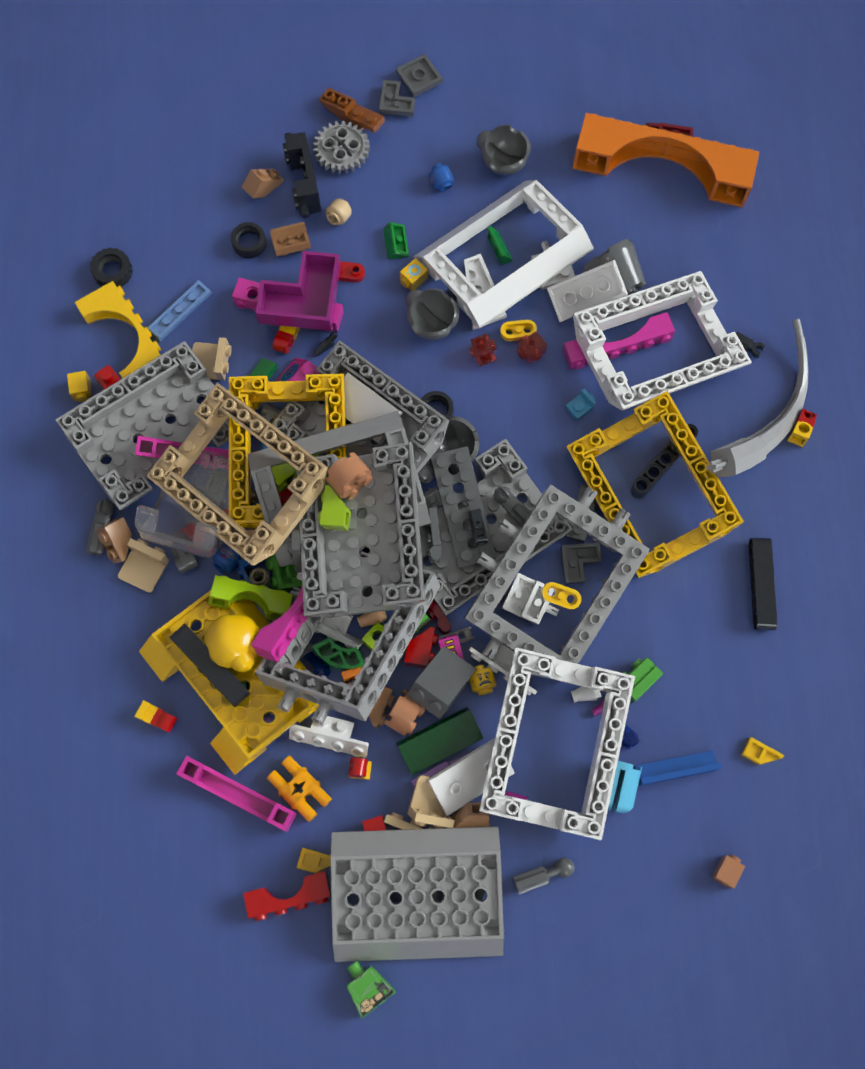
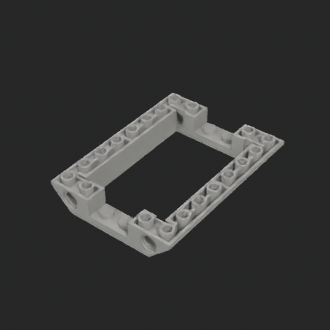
[247,411,431,567]

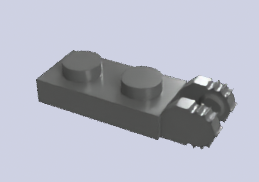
[425,507,442,564]

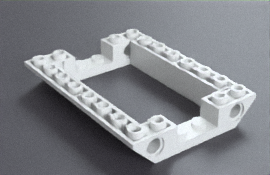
[414,180,593,328]
[573,271,752,410]
[479,648,635,840]

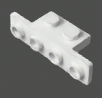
[315,615,363,649]
[469,645,538,696]
[289,716,369,758]

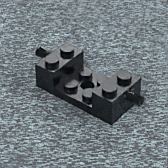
[282,132,322,218]

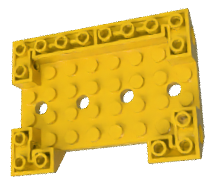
[139,590,319,775]

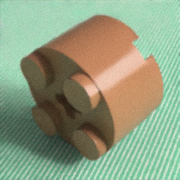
[325,453,373,500]
[384,689,425,736]

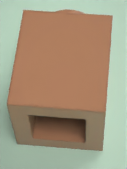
[711,854,745,889]

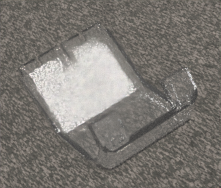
[135,445,229,558]

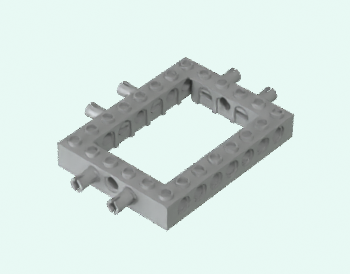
[463,484,650,683]
[255,551,440,725]

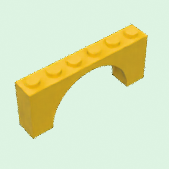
[74,281,161,379]

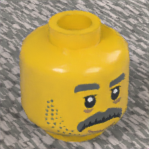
[469,665,496,696]

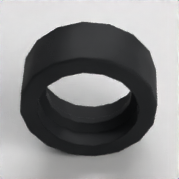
[231,222,266,258]
[421,391,454,419]

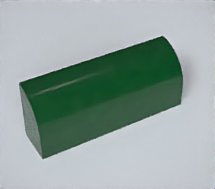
[396,707,484,775]

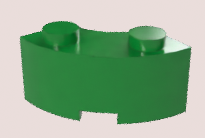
[313,637,365,671]

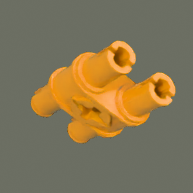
[267,755,332,822]

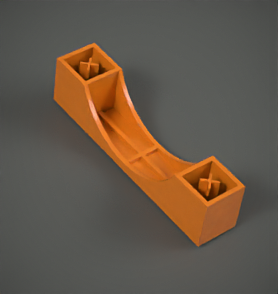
[572,113,759,207]

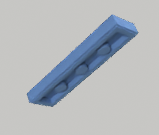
[147,280,212,342]

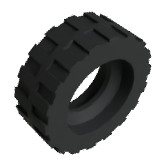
[90,247,133,288]

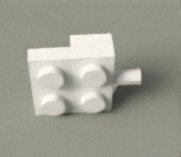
[501,573,559,625]

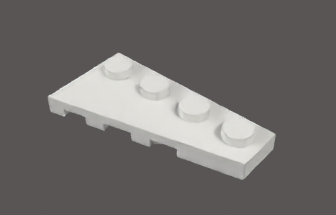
[464,254,507,330]

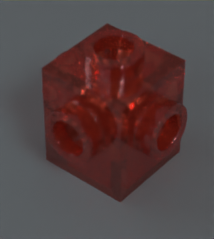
[517,331,547,364]
[469,333,497,366]

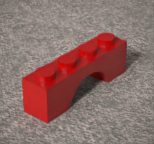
[243,871,332,921]

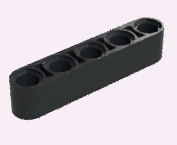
[631,424,698,499]
[748,538,777,630]
[169,623,250,708]

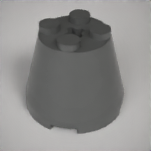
[583,239,647,297]

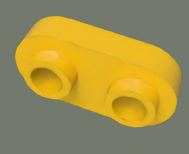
[500,320,537,341]
[541,582,581,609]

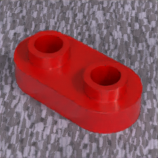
[339,261,365,282]

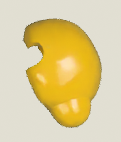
[204,614,260,672]

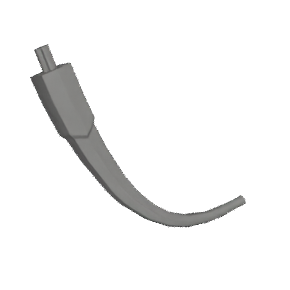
[706,318,809,477]

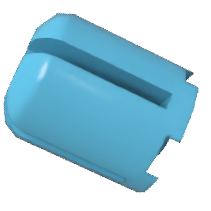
[608,761,642,813]

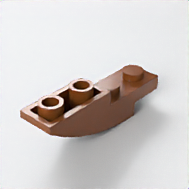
[318,87,385,133]

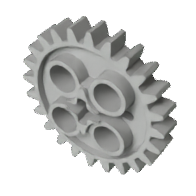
[313,121,370,174]

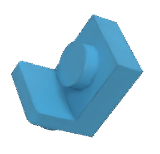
[565,389,596,421]

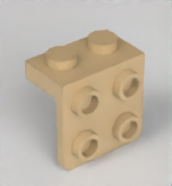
[192,337,232,381]
[118,539,170,593]
[407,775,455,829]

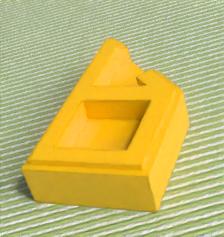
[741,737,784,765]
[296,847,331,873]

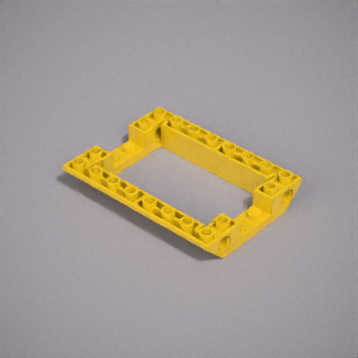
[229,374,346,529]
[566,391,744,578]

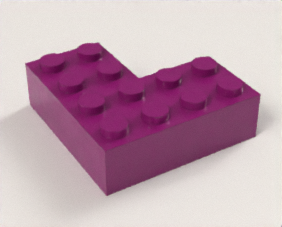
[255,251,341,331]

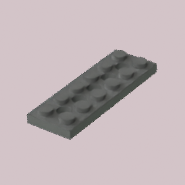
[430,446,497,568]

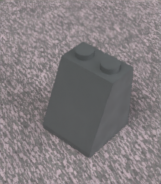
[407,646,476,719]

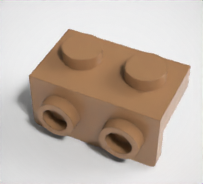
[270,222,311,256]

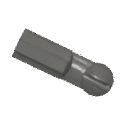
[493,486,531,526]
[86,499,114,556]
[513,858,575,894]

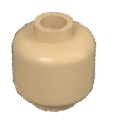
[325,199,352,226]

